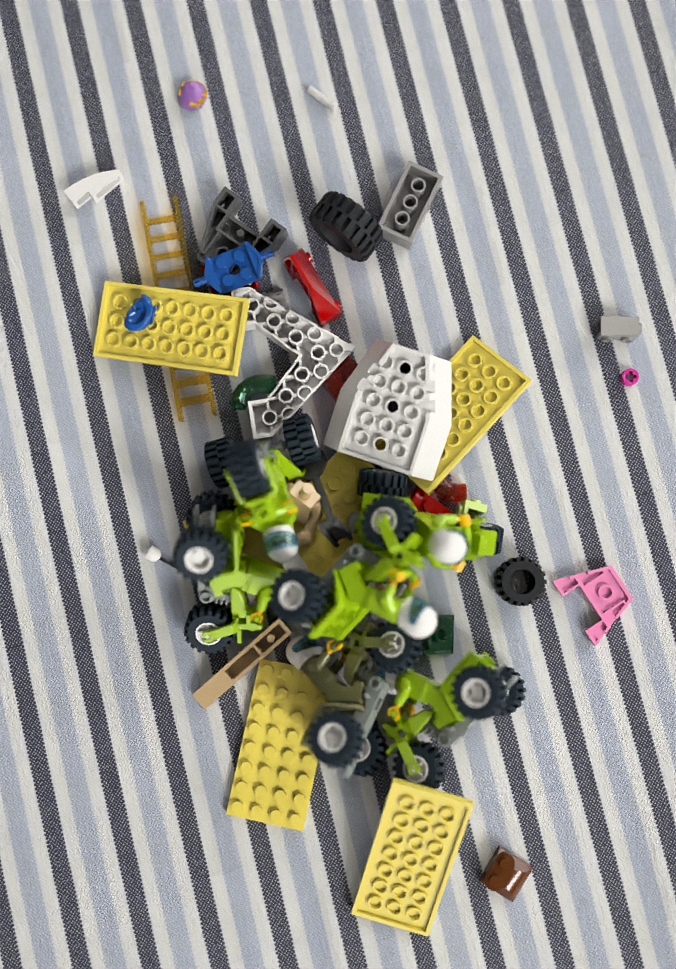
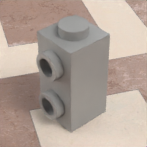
[596,316,642,343]

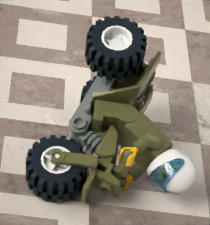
[286,620,422,778]

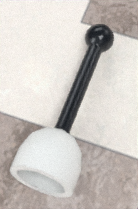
[145,545,177,569]

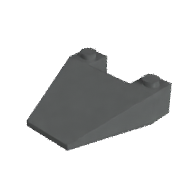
[196,187,288,275]

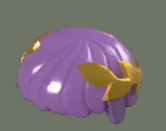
[178,80,208,111]

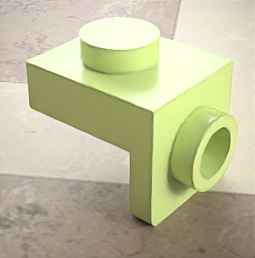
[455,499,488,516]

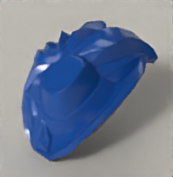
[124,294,157,332]

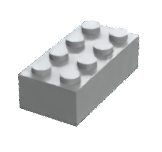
[379,161,443,250]

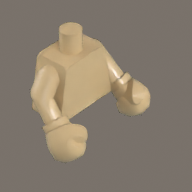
[287,480,323,546]

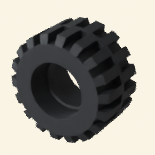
[494,557,547,606]

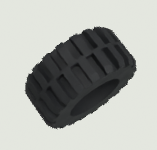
[309,191,383,262]

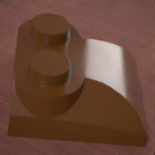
[479,845,533,902]

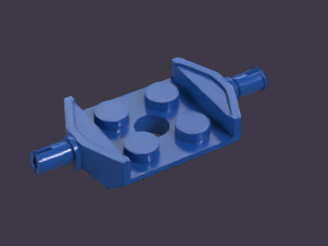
[192,241,275,295]

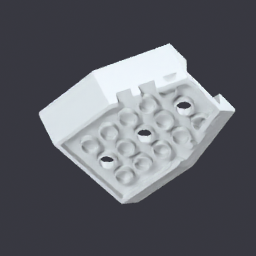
[323,339,451,481]

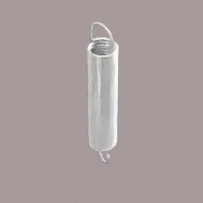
[303,84,341,113]

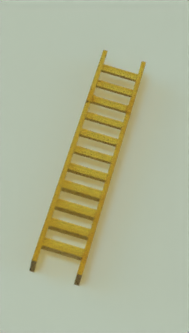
[140,195,218,422]

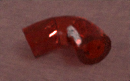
[433,476,467,502]

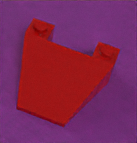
[283,248,342,327]

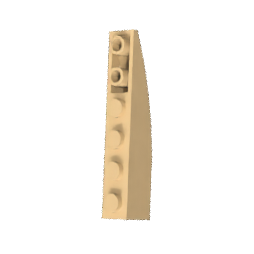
[192,618,293,710]

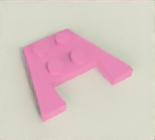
[551,566,633,646]

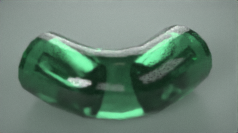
[229,374,277,410]

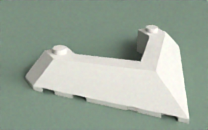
[231,287,356,440]

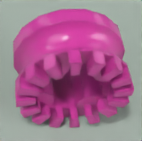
[620,368,639,387]

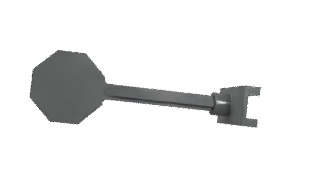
[294,450,353,548]

